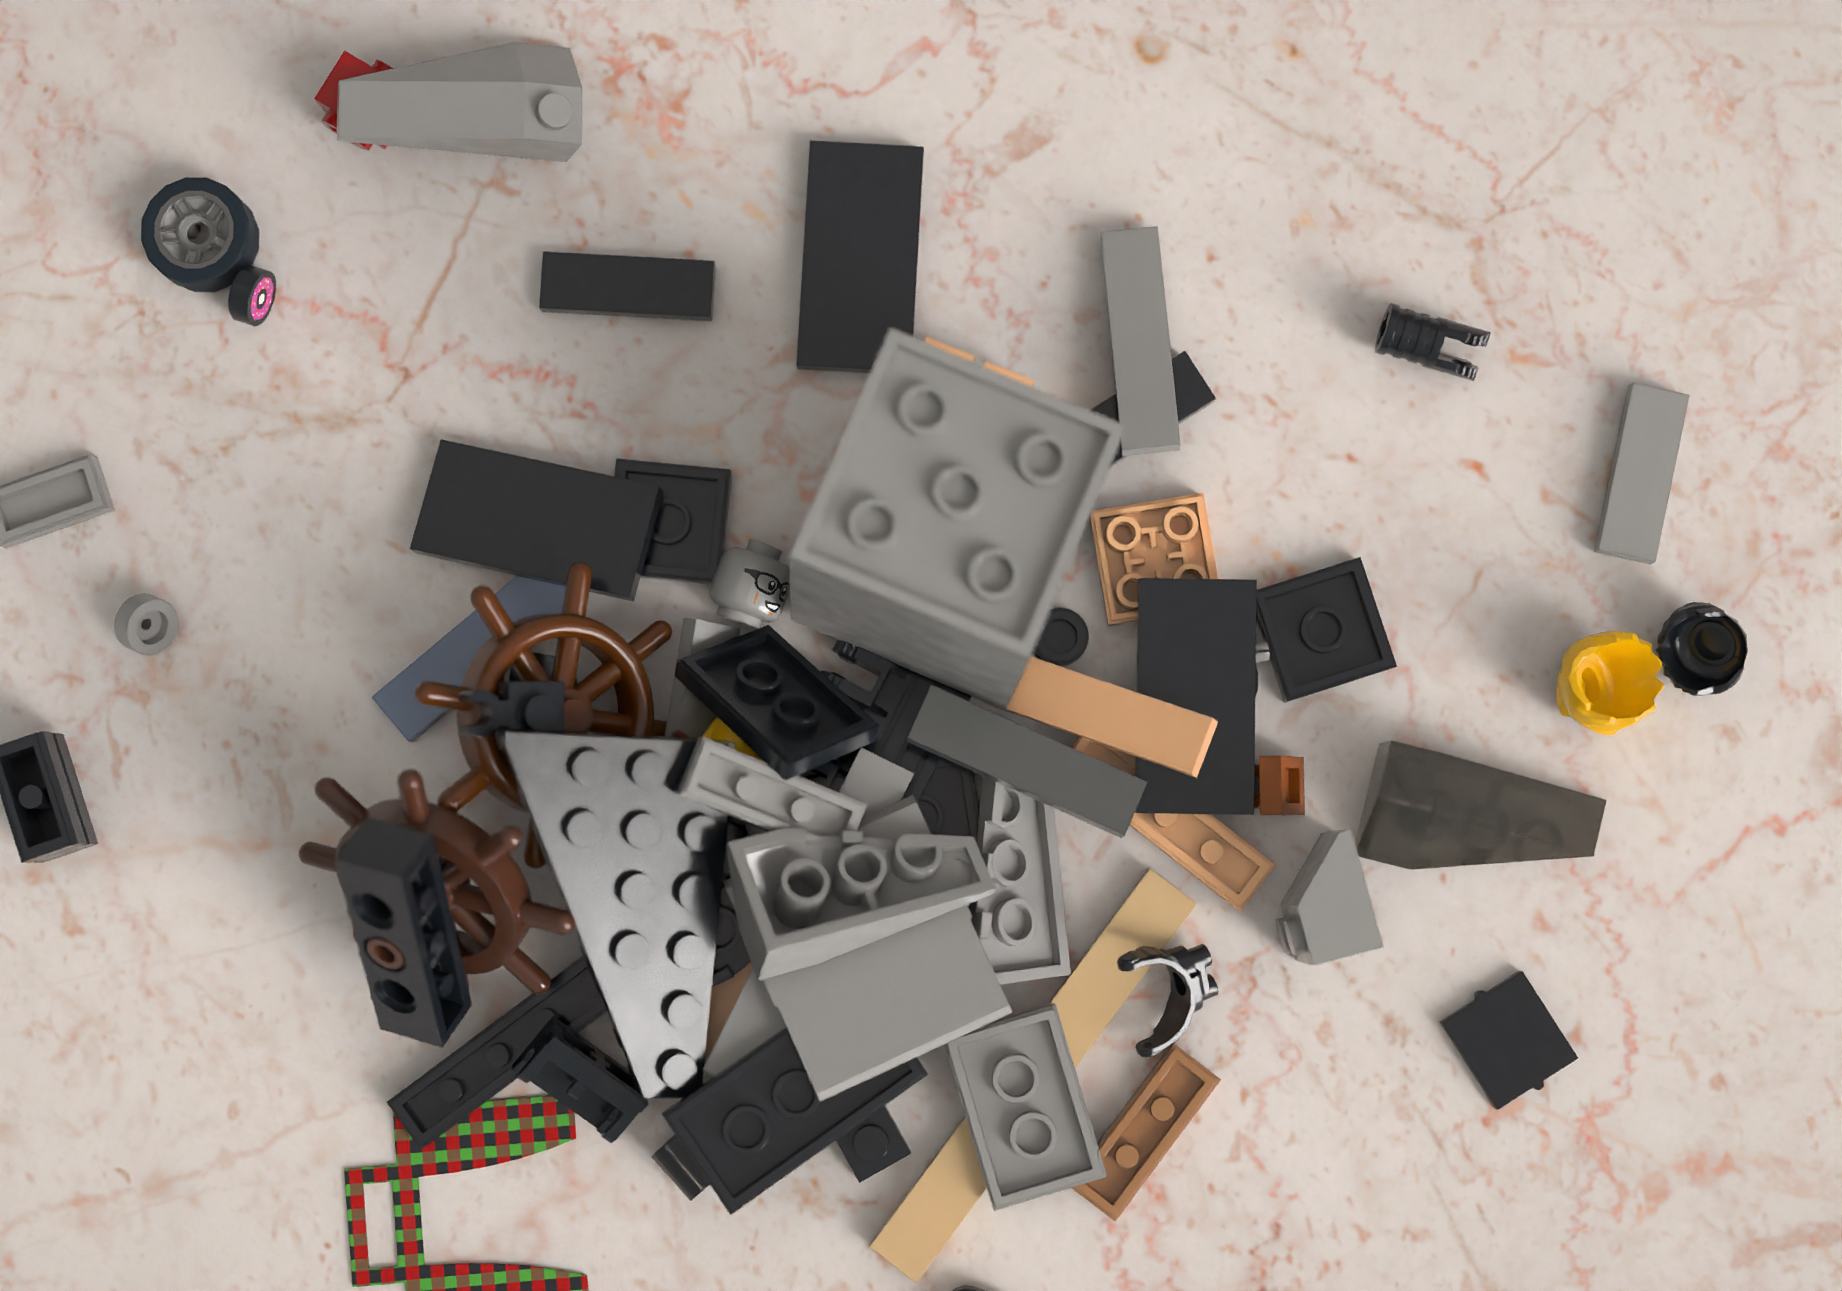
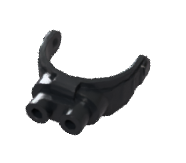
[1117,944,1218,1057]

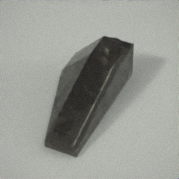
[1355,740,1607,870]

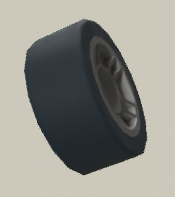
[141,178,259,292]

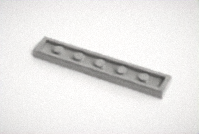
[703,748,914,1076]

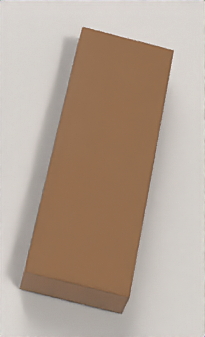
[1072,1043,1221,1222]

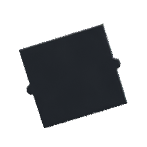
[1440,971,1578,1110]

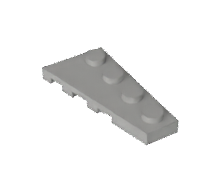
[970,776,1071,985]

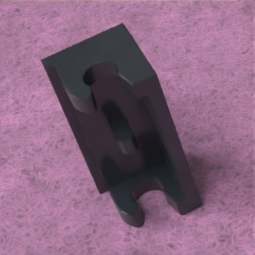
[512,1016,649,1143]

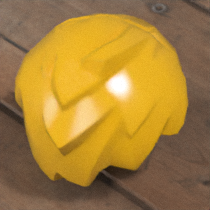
[1556,631,1664,735]

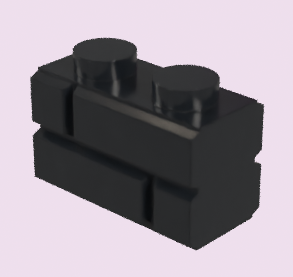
[0,731,98,863]

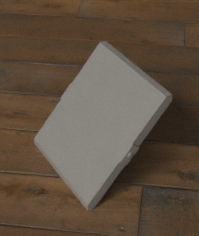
[723,795,1013,1101]

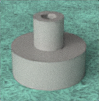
[114,593,178,655]

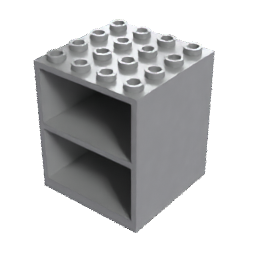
[789,328,1127,710]

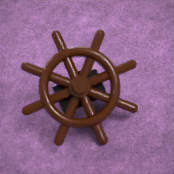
[414,562,672,869]

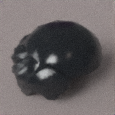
[1655,602,1748,696]

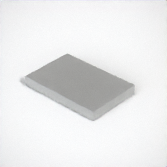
[944,1003,1107,1211]

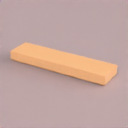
[983,656,1218,778]
[1071,737,1276,911]

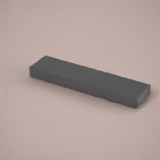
[906,685,1148,838]

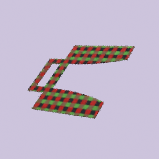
[344,1095,588,1291]

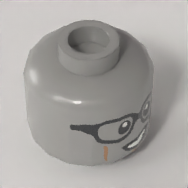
[709,539,790,630]

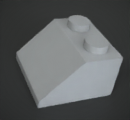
[1276,829,1383,966]

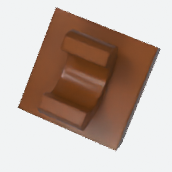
[1254,755,1305,815]

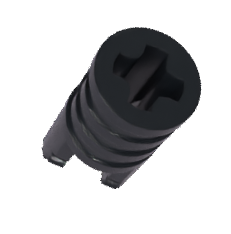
[1375,303,1491,381]

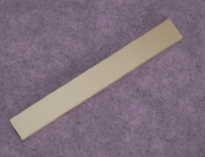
[869,868,1197,1283]

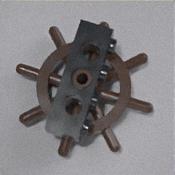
[299,769,575,1048]

